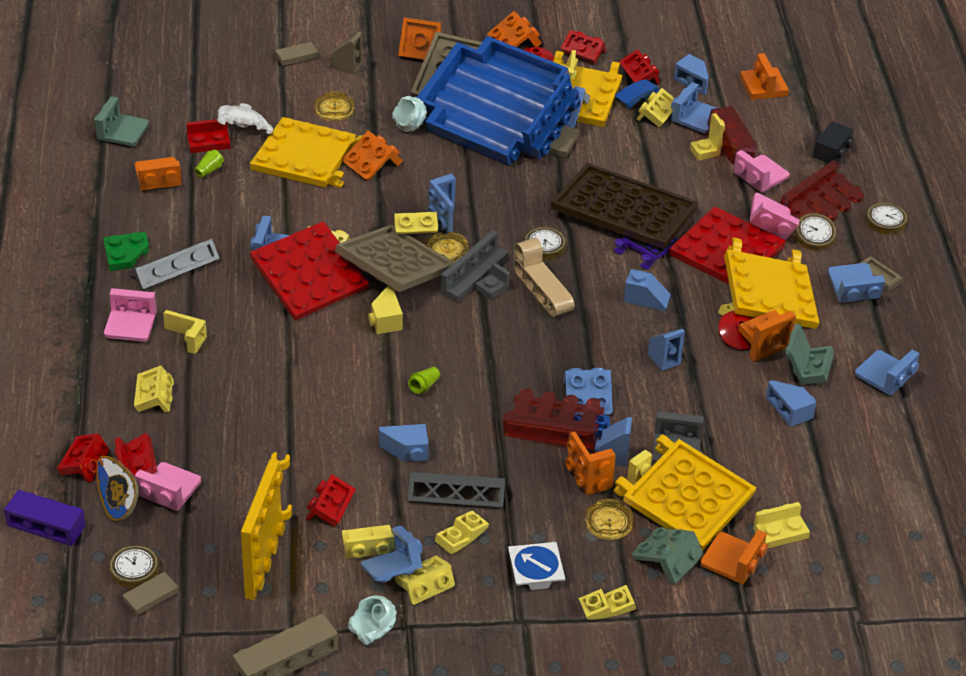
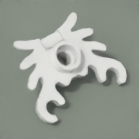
[217,103,273,134]

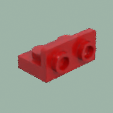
[560,30,606,64]
[619,49,660,84]
[186,119,231,153]
[57,433,110,482]
[114,433,157,477]
[306,474,356,527]

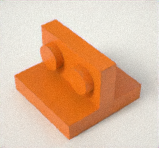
[398,17,442,60]
[740,53,789,100]
[738,310,796,362]

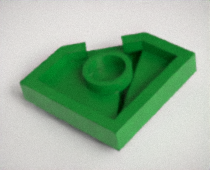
[103,231,149,271]

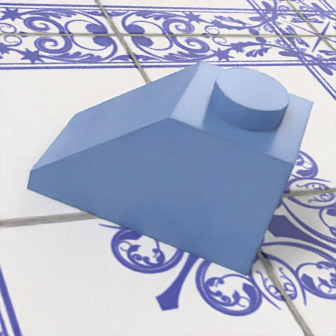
[674,54,709,95]
[624,269,671,311]
[648,329,685,371]
[766,380,816,427]
[595,417,632,467]
[379,424,429,462]

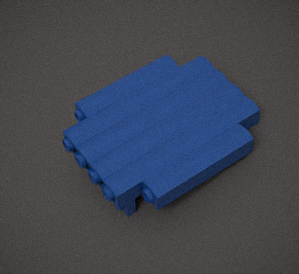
[417,36,581,165]

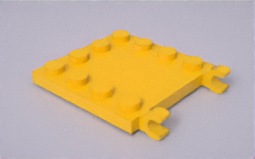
[553,51,622,127]
[250,117,363,188]
[724,237,820,329]
[613,434,757,551]
[241,452,292,600]

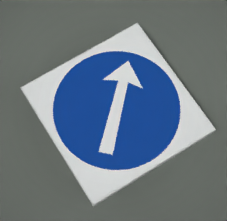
[508,542,565,590]

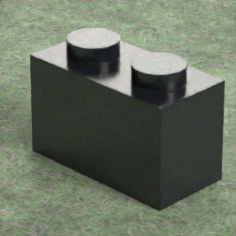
[813,121,855,165]

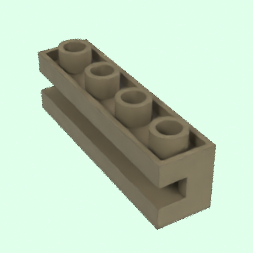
[232,613,338,676]

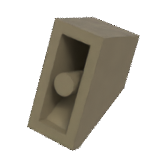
[331,32,362,74]

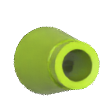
[194,150,224,178]
[408,367,440,394]

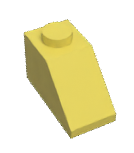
[368,286,403,334]

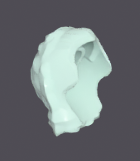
[392,96,427,132]
[348,595,397,645]

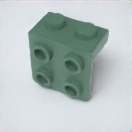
[94,96,149,146]
[786,323,834,385]
[632,527,704,583]

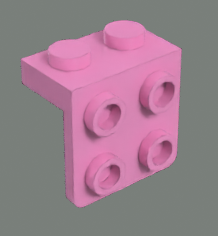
[734,150,790,193]
[750,193,799,240]
[104,288,157,342]
[135,462,201,511]

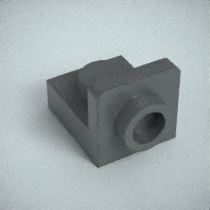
[476,263,510,300]

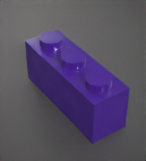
[4,490,86,546]

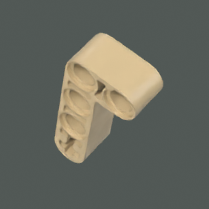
[514,237,575,317]

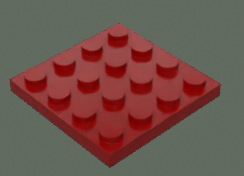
[669,206,786,284]
[250,221,369,321]

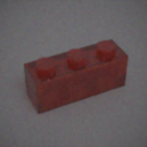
[707,106,758,164]

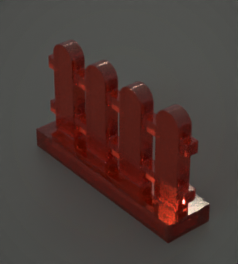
[780,160,864,221]
[503,388,604,449]

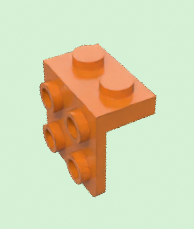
[487,10,542,47]
[343,130,403,181]
[135,157,182,191]
[565,431,616,495]
[701,530,768,585]

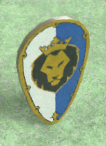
[96,456,139,522]

